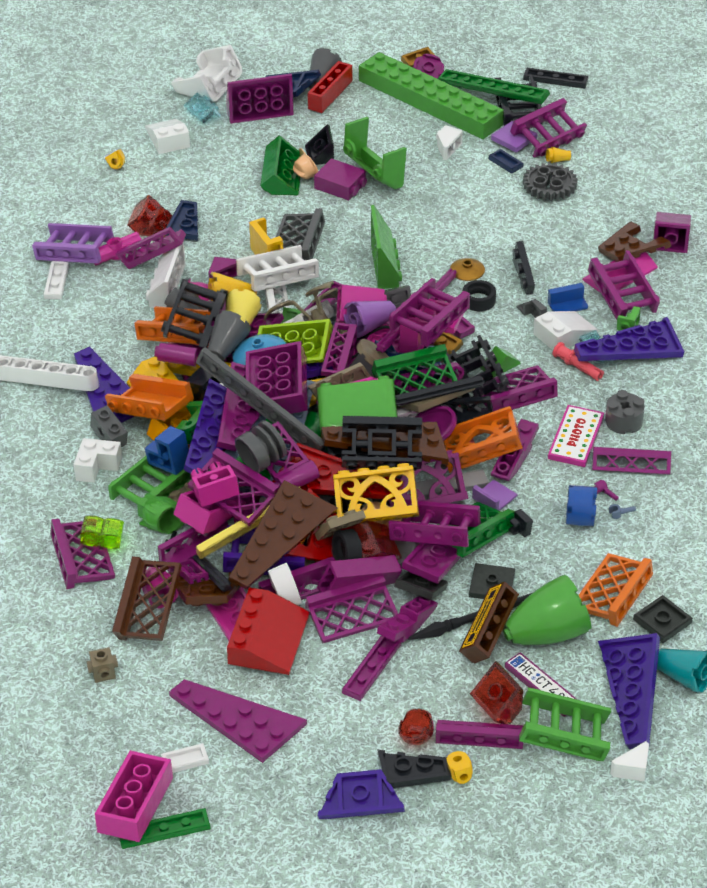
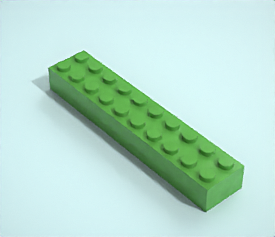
[359,52,504,140]

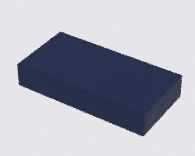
[488,149,524,174]

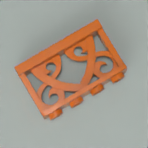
[443,406,523,473]

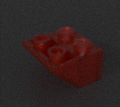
[127,195,173,238]

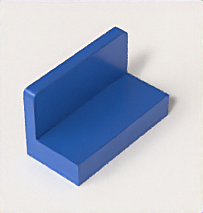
[548,283,588,311]

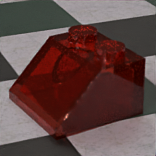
[348,520,402,560]
[470,661,523,724]

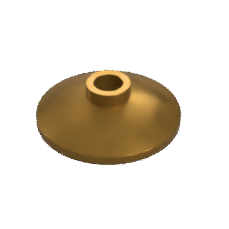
[450,258,485,281]

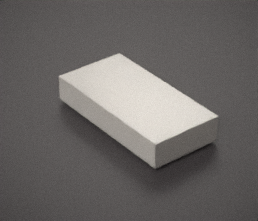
[161,743,209,773]

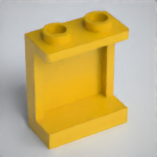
[249,217,283,255]

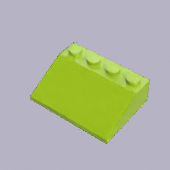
[258,319,333,364]

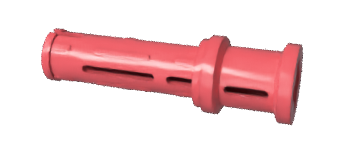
[552,342,604,381]

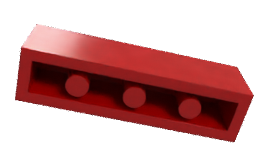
[307,61,353,113]

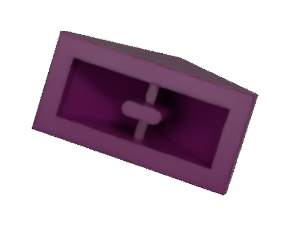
[208,257,237,278]

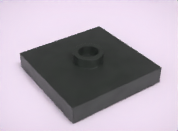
[469,563,515,599]
[394,571,448,600]
[633,595,693,643]

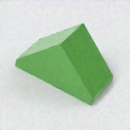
[480,346,521,377]

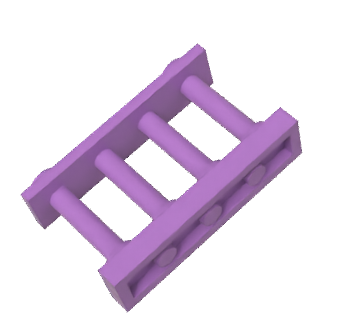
[32,223,114,264]

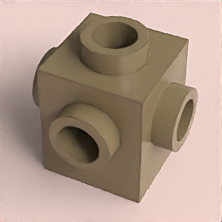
[86,647,118,683]

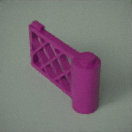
[154,342,208,367]
[266,422,320,488]

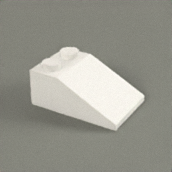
[145,119,190,154]
[533,311,598,350]

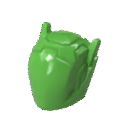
[139,493,185,534]

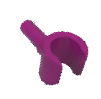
[594,480,619,501]

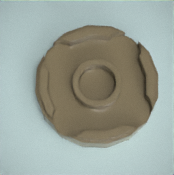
[356,339,389,366]

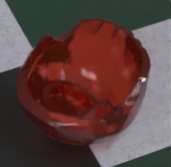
[398,708,434,745]

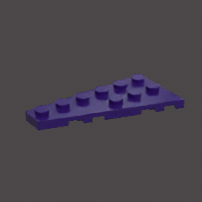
[574,317,685,361]
[74,346,135,423]
[183,378,226,474]
[598,633,660,749]

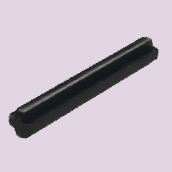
[193,554,232,592]

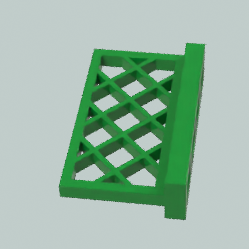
[371,344,458,394]
[437,502,515,558]

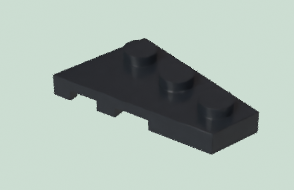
[512,241,535,295]
[377,749,451,788]

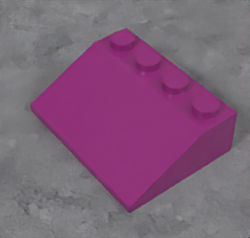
[226,74,294,124]
[245,341,308,414]

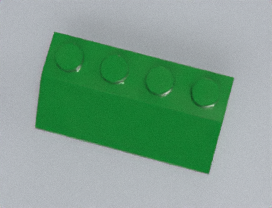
[260,135,301,196]

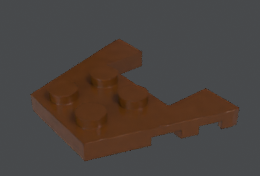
[598,221,671,262]
[168,572,241,606]

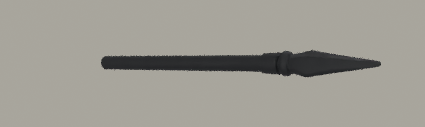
[408,593,532,640]

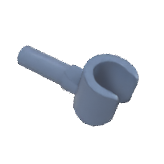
[609,504,636,519]

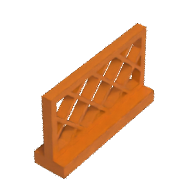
[579,553,653,627]

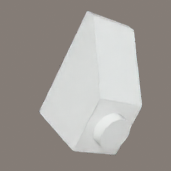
[436,125,463,160]

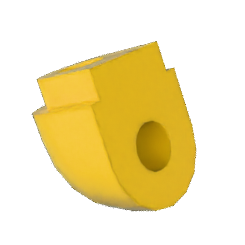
[105,149,125,169]
[447,751,473,784]

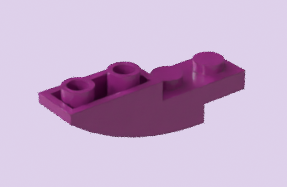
[491,419,539,481]
[377,596,438,643]

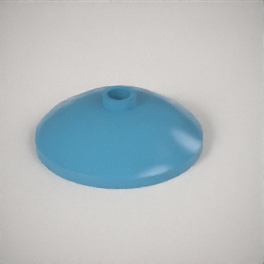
[233,334,286,365]

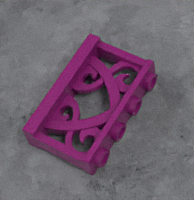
[387,450,468,507]

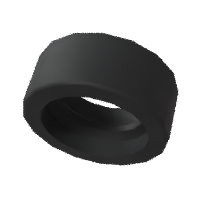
[462,280,496,312]
[332,529,362,561]

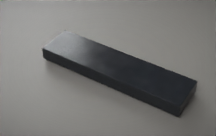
[523,67,589,89]

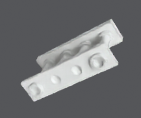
[236,245,319,292]

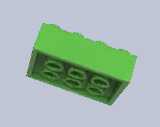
[371,205,402,289]

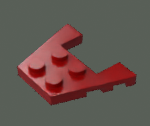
[284,488,352,562]

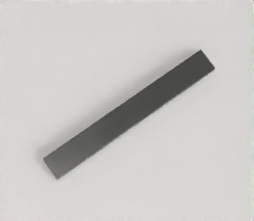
[196,347,324,451]

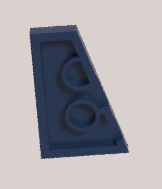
[165,200,198,241]

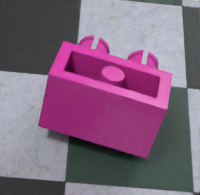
[191,462,240,507]

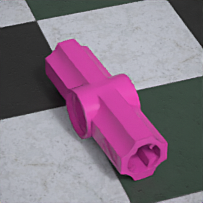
[94,232,142,266]

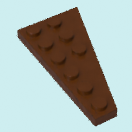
[321,422,449,465]
[228,480,338,590]

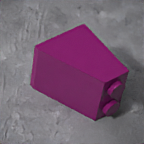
[653,212,691,253]

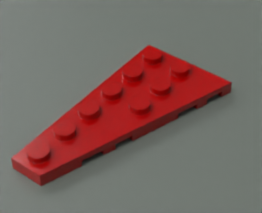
[272,443,404,500]

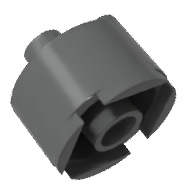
[605,390,645,434]

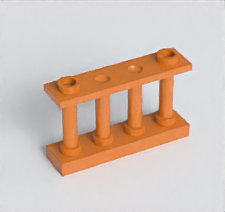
[134,306,211,344]

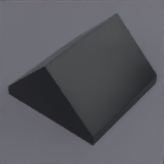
[305,124,334,165]

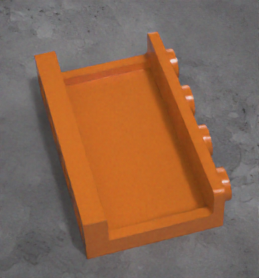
[105,374,194,421]

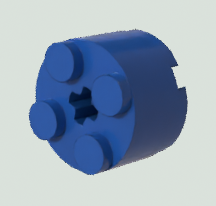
[566,485,597,526]

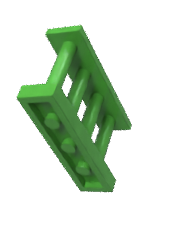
[108,456,192,518]
[519,687,611,761]

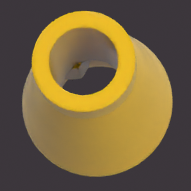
[546,147,571,163]

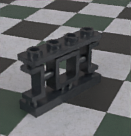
[443,335,510,409]
[341,416,422,471]

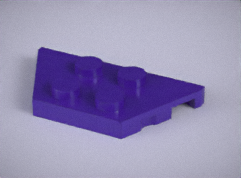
[318,769,405,819]

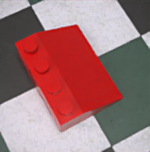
[227,587,310,675]

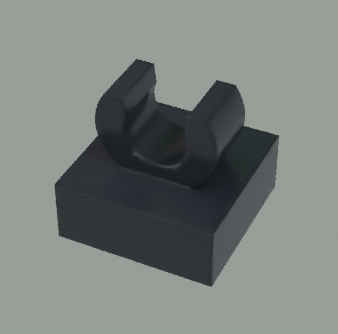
[509,509,533,537]

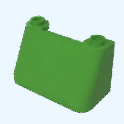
[317,376,398,432]

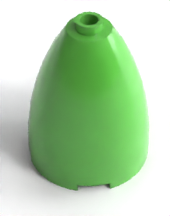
[503,574,592,645]

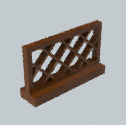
[112,556,182,641]

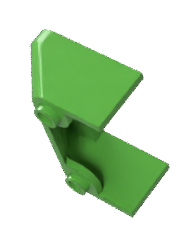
[343,117,407,190]

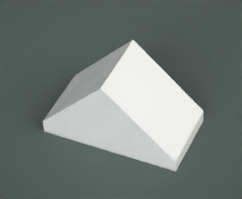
[610,741,649,781]

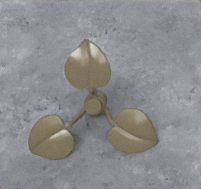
[264,281,338,321]

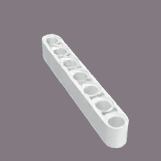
[0,355,99,391]

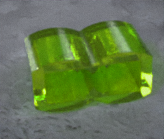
[80,515,124,549]

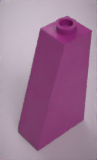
[317,555,402,593]

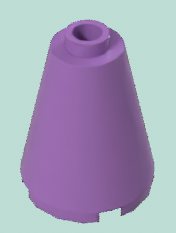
[344,301,396,338]

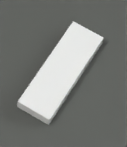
[44,261,69,299]

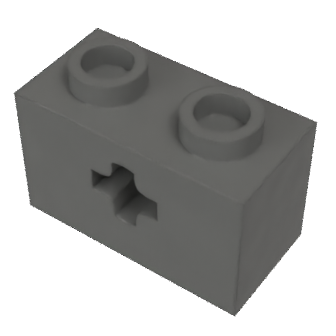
[90,405,128,447]

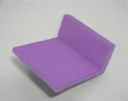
[472,480,518,510]

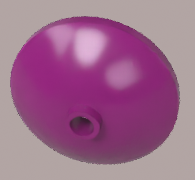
[415,406,457,441]

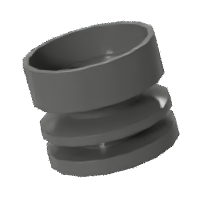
[234,420,287,473]

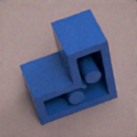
[144,426,189,475]

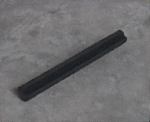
[395,376,484,406]

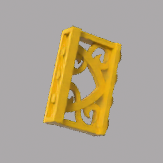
[333,463,419,523]

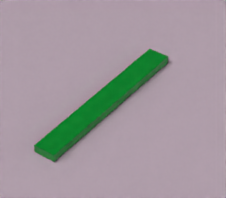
[438,69,550,105]

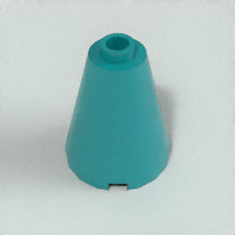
[657,649,707,693]

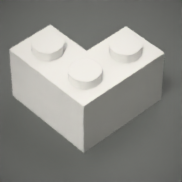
[74,438,122,483]

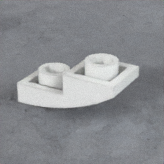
[268,563,302,605]

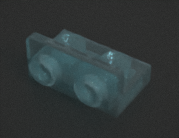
[183,93,221,124]

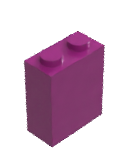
[314,158,367,201]

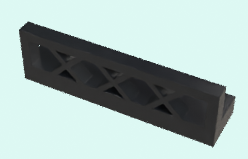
[437,396,494,424]

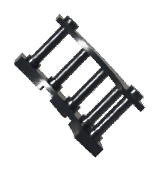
[161,277,229,350]

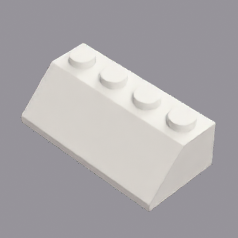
[146,241,186,308]

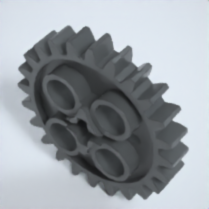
[523,162,578,201]

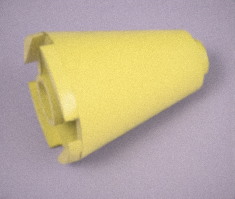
[226,289,262,325]

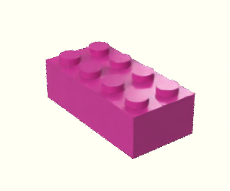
[95,750,173,842]

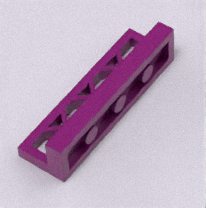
[116,227,186,269]
[321,322,357,376]
[592,447,672,475]
[158,521,228,572]
[258,557,335,600]
[436,720,524,749]

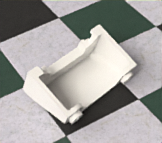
[171,45,242,102]

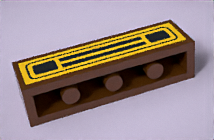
[459,581,519,664]

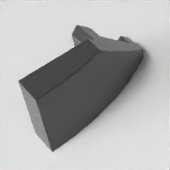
[516,299,547,318]

